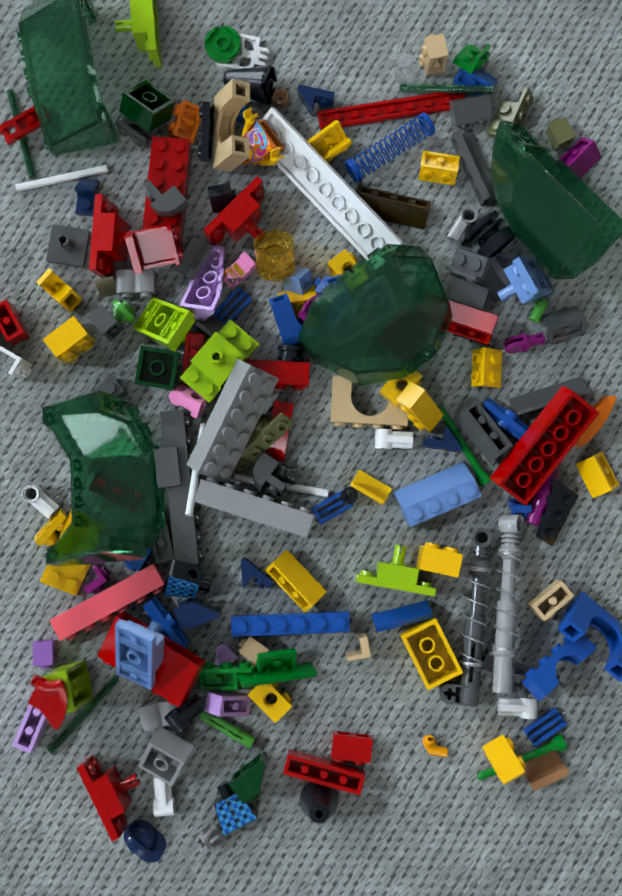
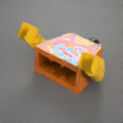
[242,107,285,167]

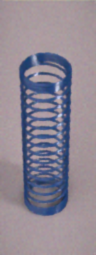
[345,112,435,183]

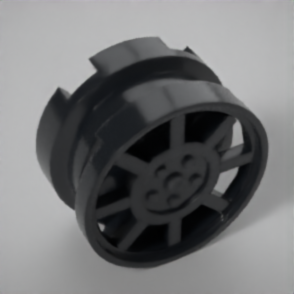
[277,345,304,362]

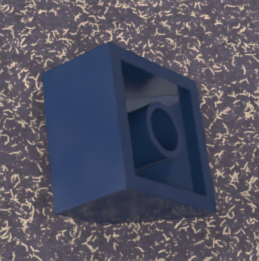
[174,598,223,632]

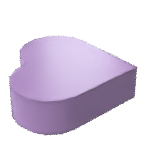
[215,643,239,665]

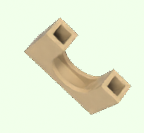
[213,78,250,172]
[330,376,408,431]

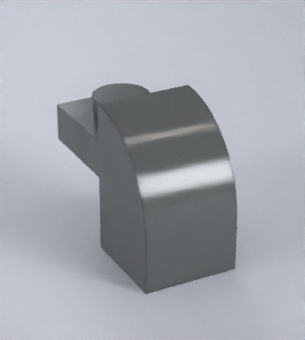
[144,181,189,218]
[253,452,287,498]

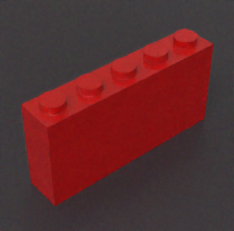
[97,612,206,707]

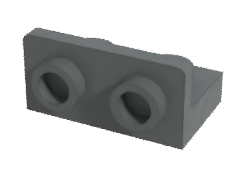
[115,116,161,149]
[445,247,492,283]

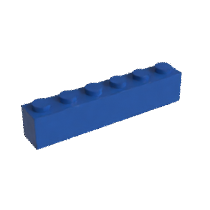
[231,610,350,637]

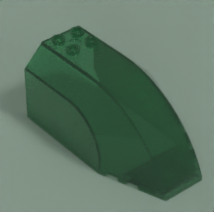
[492,120,622,280]

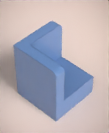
[281,265,313,295]

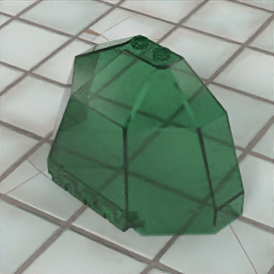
[298,244,453,386]

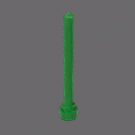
[437,405,491,487]
[477,734,568,780]

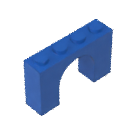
[268,274,351,345]
[557,591,622,682]

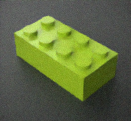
[41,659,94,714]

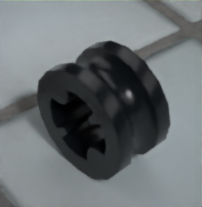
[340,487,358,505]

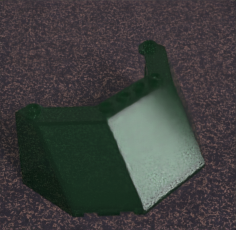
[17,0,118,156]
[42,390,166,566]

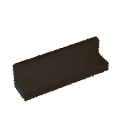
[356,185,431,229]

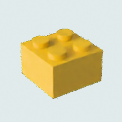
[42,316,96,364]
[415,542,463,578]
[482,735,526,786]

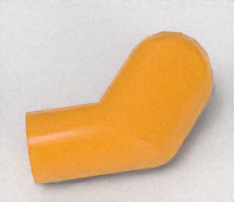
[422,735,448,758]

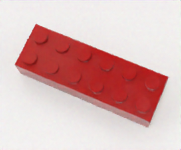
[142,136,193,248]
[490,386,600,506]

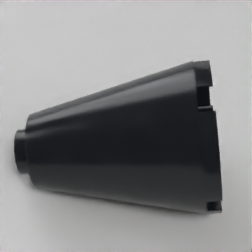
[223,66,277,105]
[299,782,339,824]

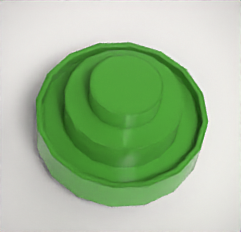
[112,299,136,324]

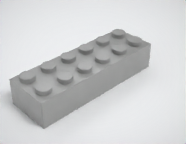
[186,359,278,483]
[194,477,314,538]

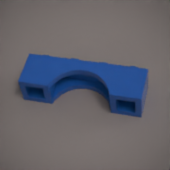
[522,635,597,701]

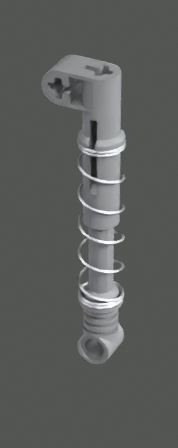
[492,515,525,695]

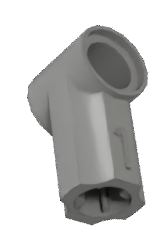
[447,206,478,245]

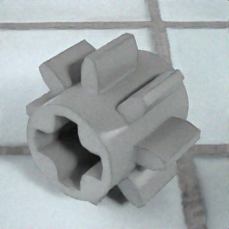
[196,824,221,851]

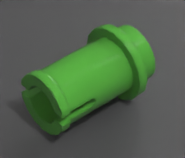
[528,298,549,323]

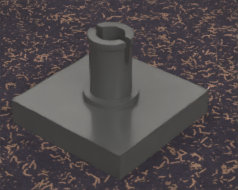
[46,224,91,268]

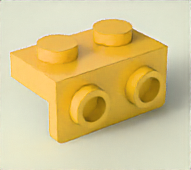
[307,120,353,163]
[471,347,502,389]

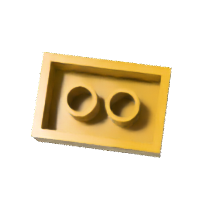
[399,617,463,690]

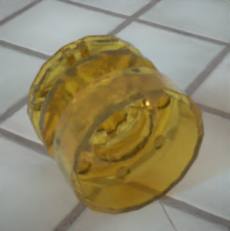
[254,230,296,281]

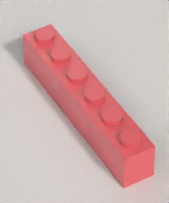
[49,563,167,642]

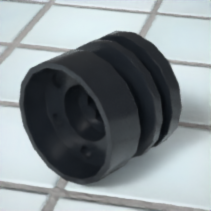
[465,210,517,258]

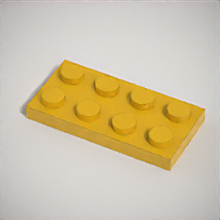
[39,509,108,596]

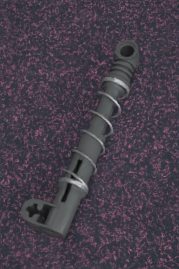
[439,528,492,707]

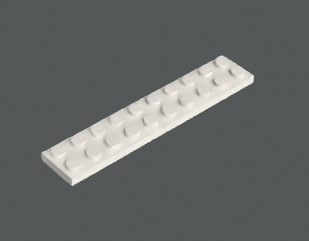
[263,107,404,270]

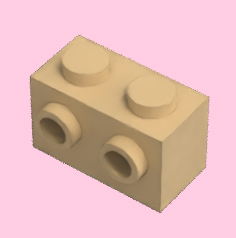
[419,33,449,76]
[527,580,574,621]

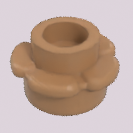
[272,89,290,108]

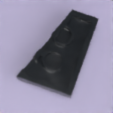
[198,101,214,162]
[536,478,579,546]

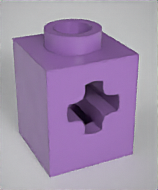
[33,639,58,669]

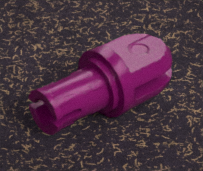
[503,332,545,354]

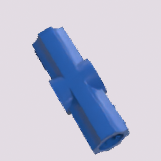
[481,397,529,441]
[142,596,190,648]

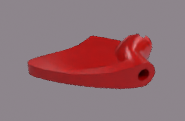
[28,675,68,729]

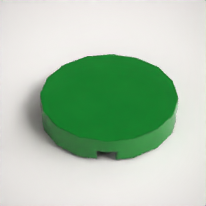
[205,26,242,64]

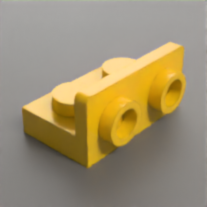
[418,150,460,185]

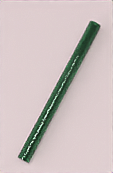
[400,83,494,94]
[6,89,36,179]
[48,675,120,754]

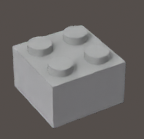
[138,726,194,786]

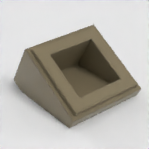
[95,276,117,298]

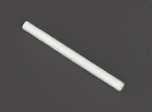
[15,165,109,192]
[185,423,206,516]
[233,474,329,497]

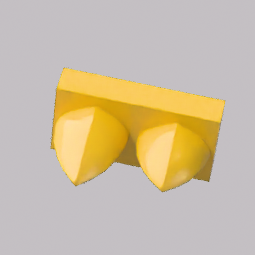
[34,508,68,547]

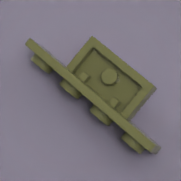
[486,87,534,162]
[235,413,294,473]

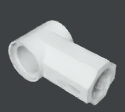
[375,429,413,449]
[22,485,61,519]
[497,696,537,719]
[153,776,176,817]

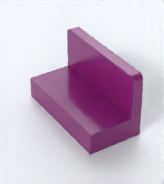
[556,137,601,183]

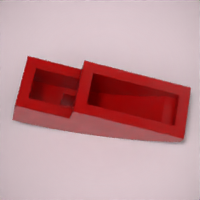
[266,400,294,462]

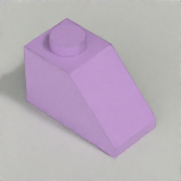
[204,691,251,717]

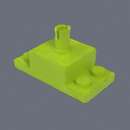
[114,0,162,68]
[133,297,196,352]
[180,319,260,403]
[355,545,436,596]

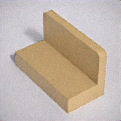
[345,633,371,661]

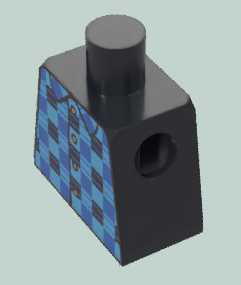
[164,559,212,599]
[214,781,258,836]

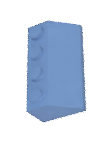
[393,462,482,527]

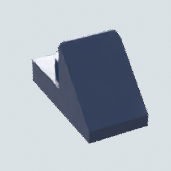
[298,84,335,117]
[74,178,100,217]
[421,426,462,453]
[241,557,274,588]

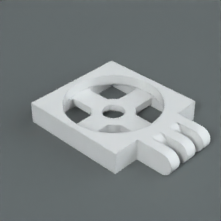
[216,33,271,70]

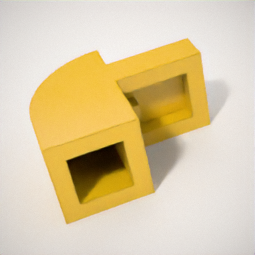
[36,268,83,313]

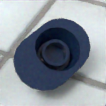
[124,819,167,863]

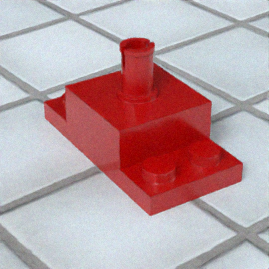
[203,176,266,245]
[89,194,130,278]
[76,755,141,842]

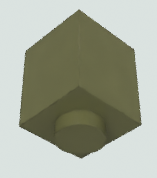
[545,117,576,151]

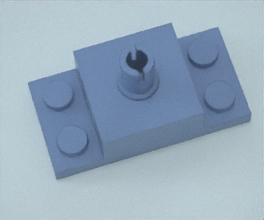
[498,257,555,304]
[115,619,164,690]

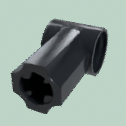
[164,694,206,734]

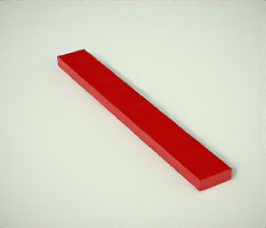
[317,88,465,131]

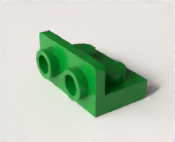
[452,44,491,74]

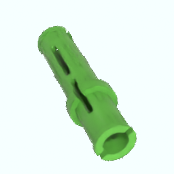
[199,709,256,749]

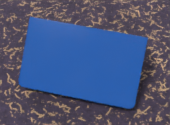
[453,68,498,96]

